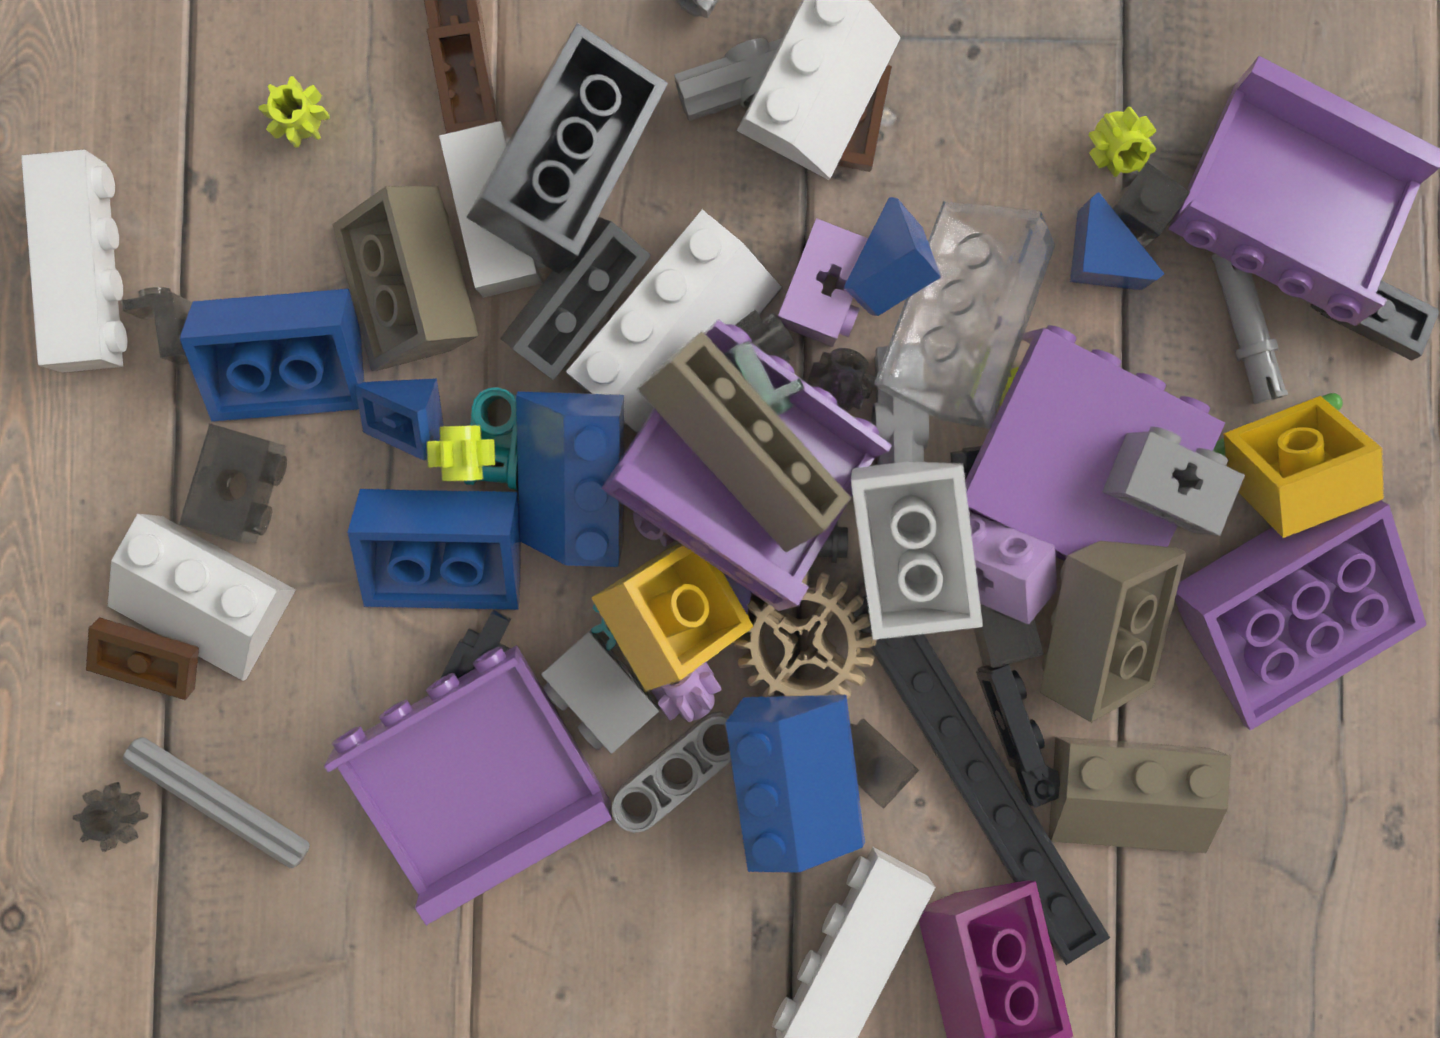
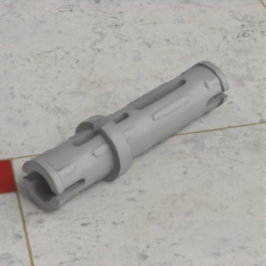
[1211,254,1288,404]

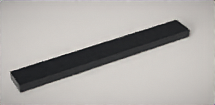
[853,594,1110,965]

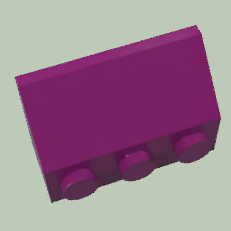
[919,880,1073,1038]

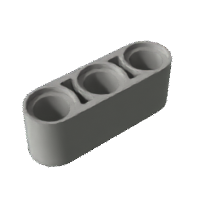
[612,711,731,833]

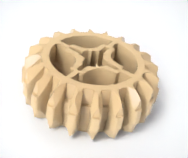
[734,572,877,699]

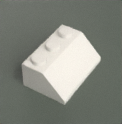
[737,0,901,180]
[851,462,983,640]
[108,514,296,681]

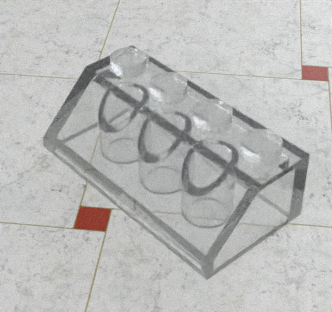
[874,201,1055,429]

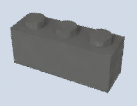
[500,217,651,380]

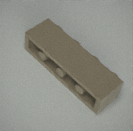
[637,331,851,553]

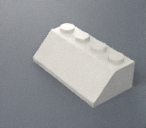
[566,210,782,433]

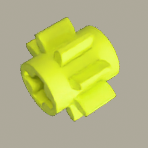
[259,76,330,147]
[1088,107,1157,177]
[427,425,495,481]

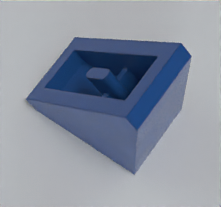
[1070,192,1165,290]
[843,197,941,316]
[355,378,444,461]

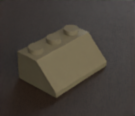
[333,186,479,371]
[1040,541,1186,723]
[1049,736,1231,853]

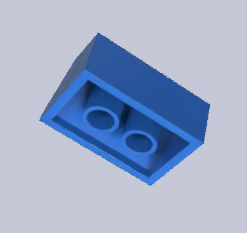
[179,289,365,422]
[516,391,624,567]
[347,489,521,610]
[725,695,865,873]

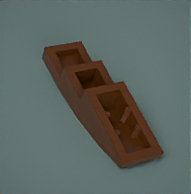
[424,0,497,134]

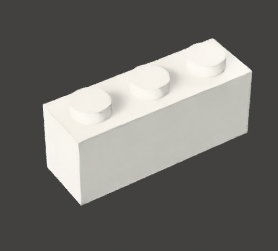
[439,121,546,298]

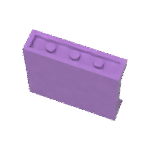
[1168,56,1440,326]
[601,319,892,611]
[965,325,1225,561]
[324,645,612,925]

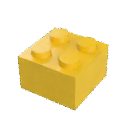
[1223,396,1384,538]
[591,543,754,691]

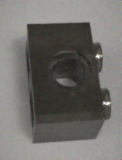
[179,423,287,543]

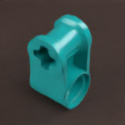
[464,387,518,490]

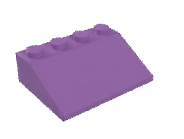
[1175,500,1427,731]

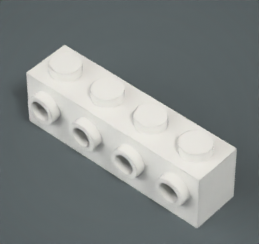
[21,150,127,373]
[772,847,936,1038]

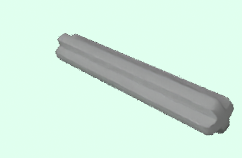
[123,737,310,868]

